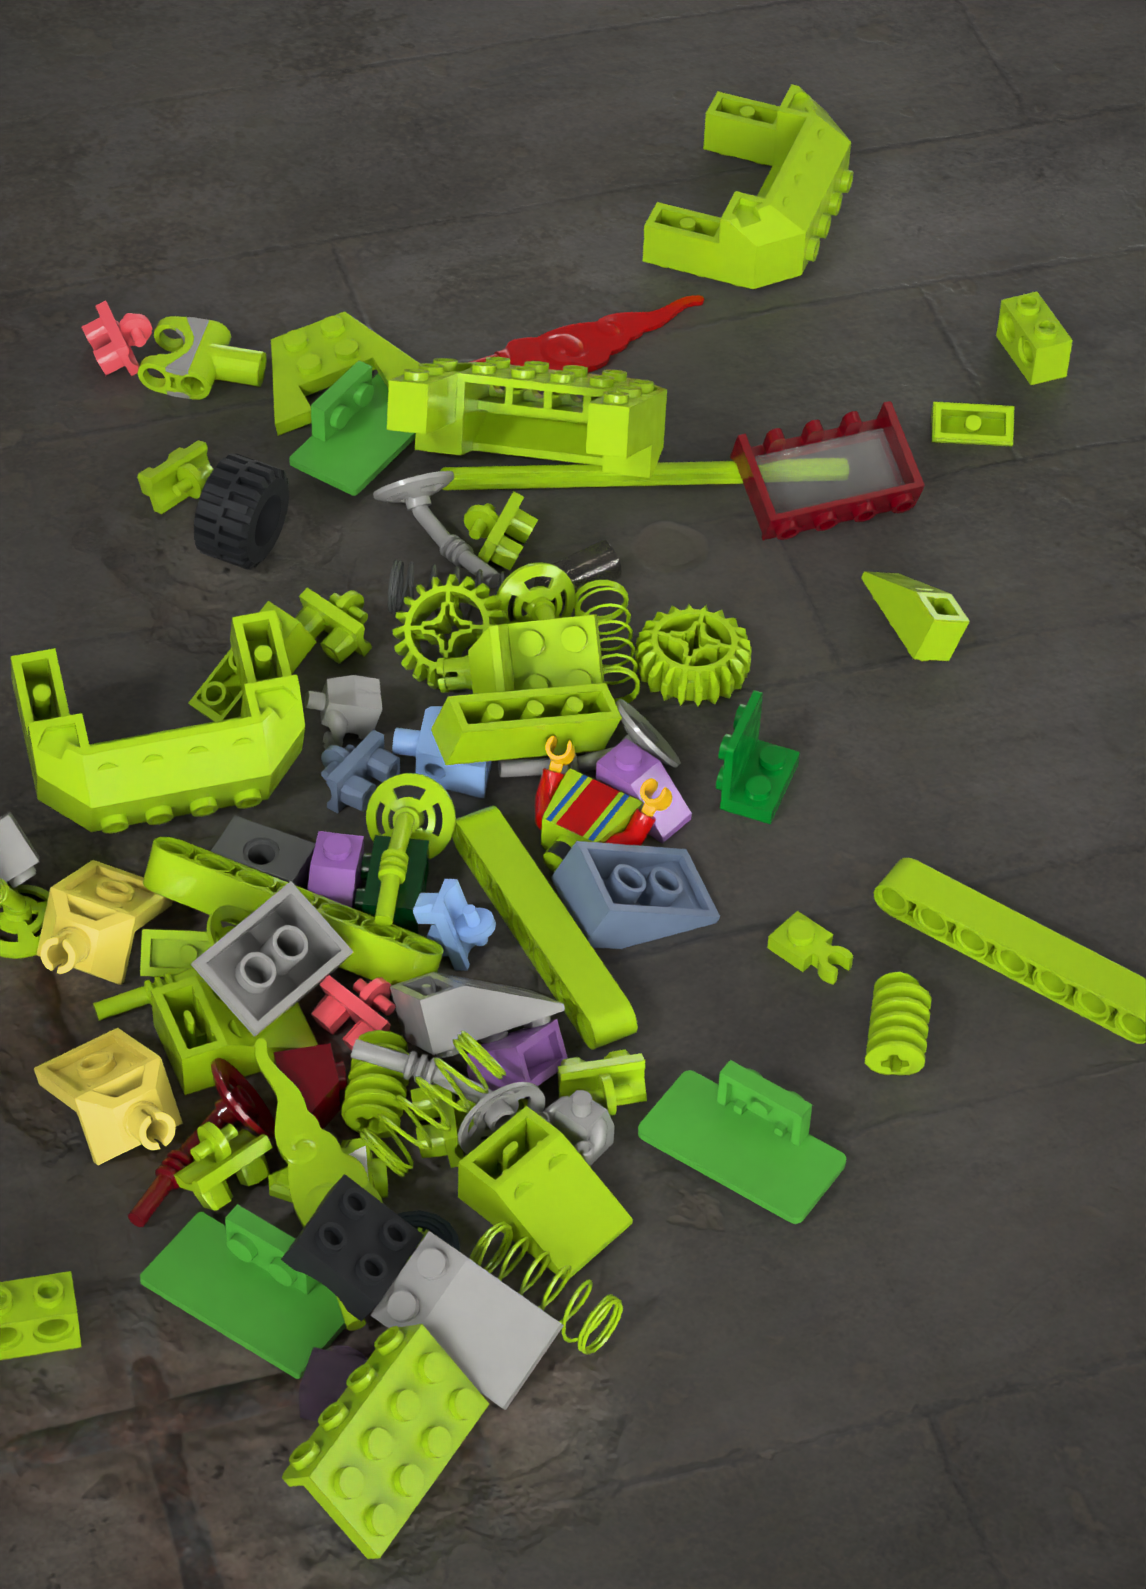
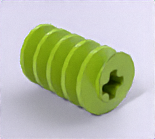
[865,972,932,1075]
[341,1030,409,1138]

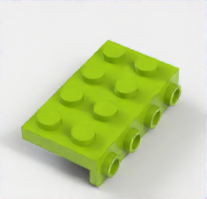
[282,1324,489,1559]

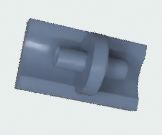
[321,729,400,813]

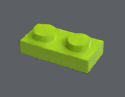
[140,929,218,977]

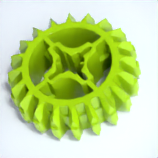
[392,574,508,692]
[635,603,752,707]

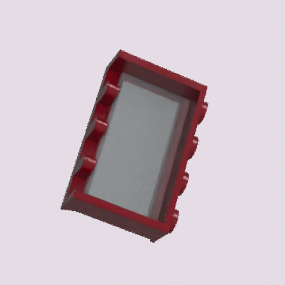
[730,401,925,540]

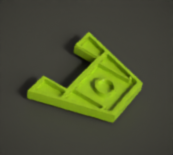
[271,311,420,436]

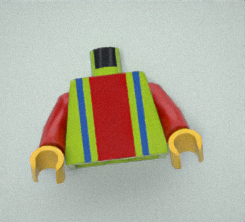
[535,735,672,872]

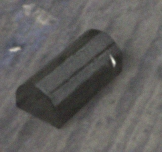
[534,540,622,606]

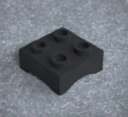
[281,1174,424,1322]

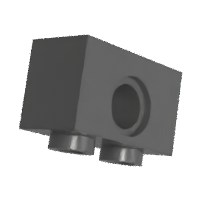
[210,815,315,890]

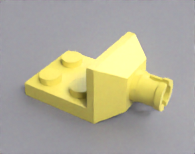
[37,860,173,985]
[34,1028,183,1165]

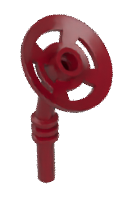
[128,1058,275,1227]

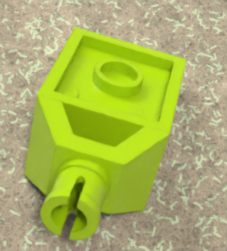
[436,614,604,694]

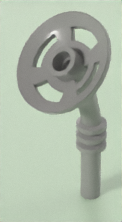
[373,471,500,588]
[498,699,681,777]
[351,1039,545,1154]

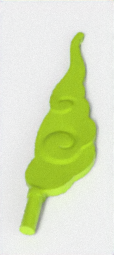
[255,1038,383,1331]

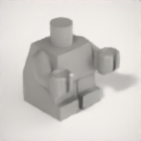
[304,675,382,749]
[536,1090,615,1166]

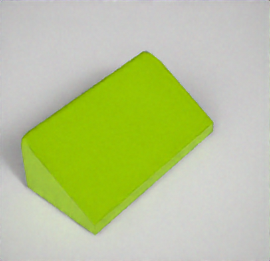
[931,402,1014,447]

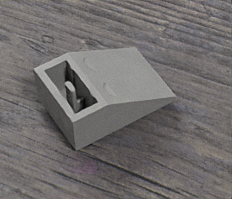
[390,972,565,1058]

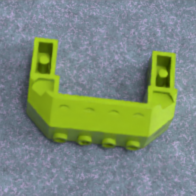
[642,84,854,289]
[387,357,667,478]
[11,609,305,833]

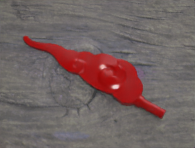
[469,295,704,373]

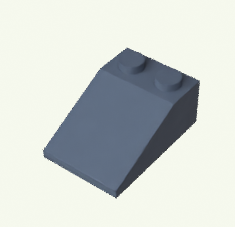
[551,841,720,949]

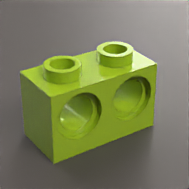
[996,291,1073,385]
[0,1271,82,1360]

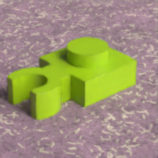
[767,911,853,985]

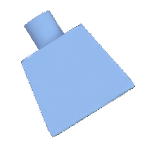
[392,706,492,798]

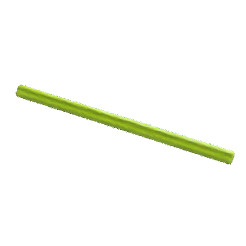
[440,458,849,490]

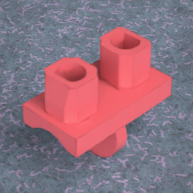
[82,300,152,376]
[311,975,396,1051]

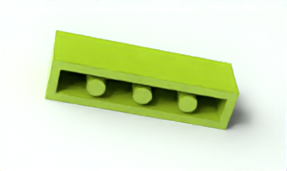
[431,683,622,765]

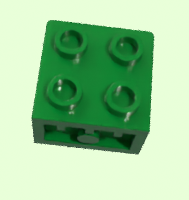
[716,690,800,824]

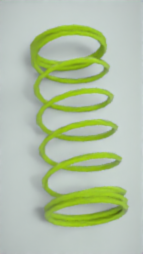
[574,580,640,703]
[360,1031,506,1177]
[469,1221,623,1355]

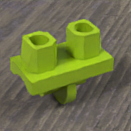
[137,440,214,514]
[464,491,538,571]
[295,587,372,664]
[557,1049,647,1116]
[411,1084,476,1168]
[174,1122,273,1211]

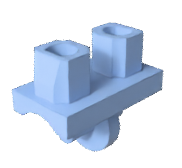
[413,879,496,971]

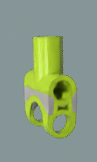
[138,316,267,400]

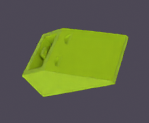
[151,976,318,1095]
[458,1106,633,1280]

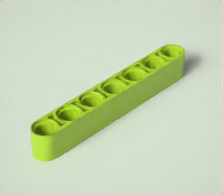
[452,805,637,1050]
[143,837,444,986]
[873,858,1146,1044]

